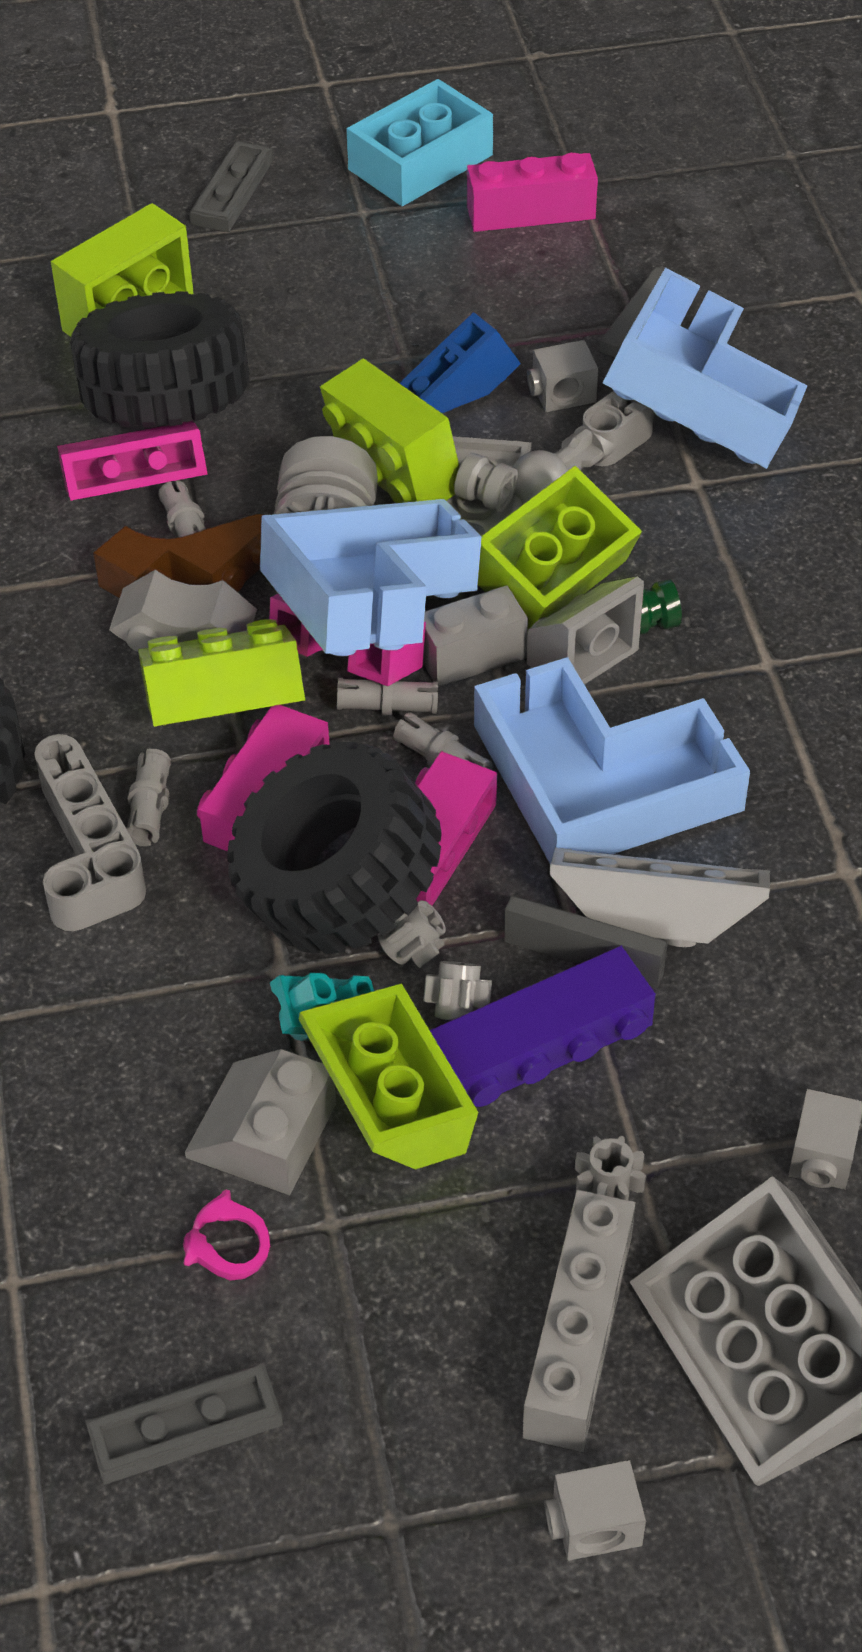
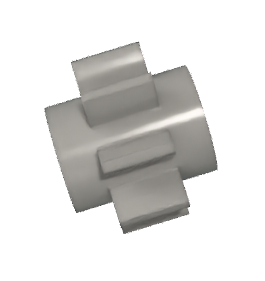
[378,900,446,968]
[423,961,492,1020]
[575,1136,646,1200]

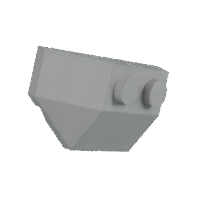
[550,847,770,947]

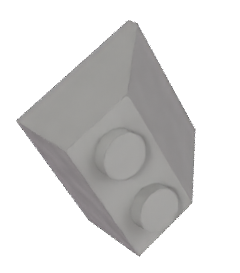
[527,576,644,684]
[185,1049,336,1195]

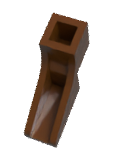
[93,514,263,599]

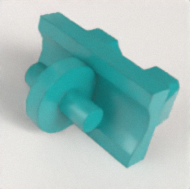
[270,973,374,1041]

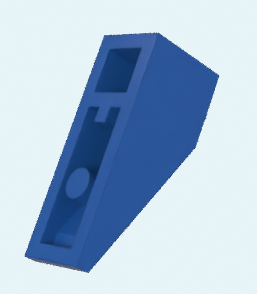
[400,312,521,413]

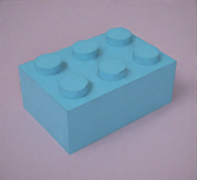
[346,79,493,206]

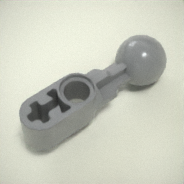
[513,391,654,504]

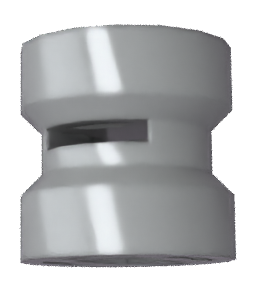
[455,452,518,512]

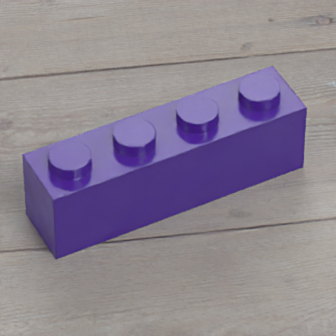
[430,945,656,1107]

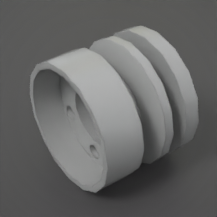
[274,436,378,514]

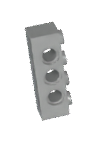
[523,1190,636,1452]

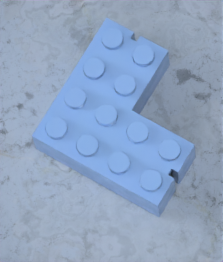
[603,267,807,469]
[260,499,482,656]
[474,657,750,865]

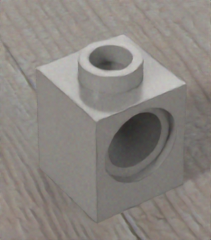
[527,340,598,413]
[788,1089,862,1190]
[544,1460,646,1561]

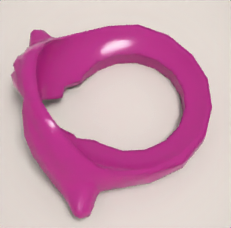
[183,1189,271,1281]

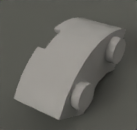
[109,570,257,652]

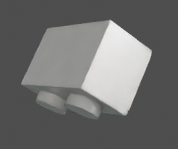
[423,586,528,687]

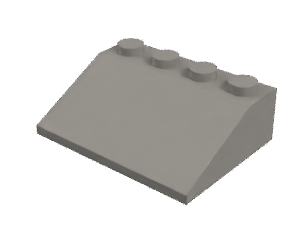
[630,1176,862,1486]

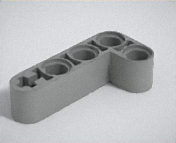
[34,734,146,931]

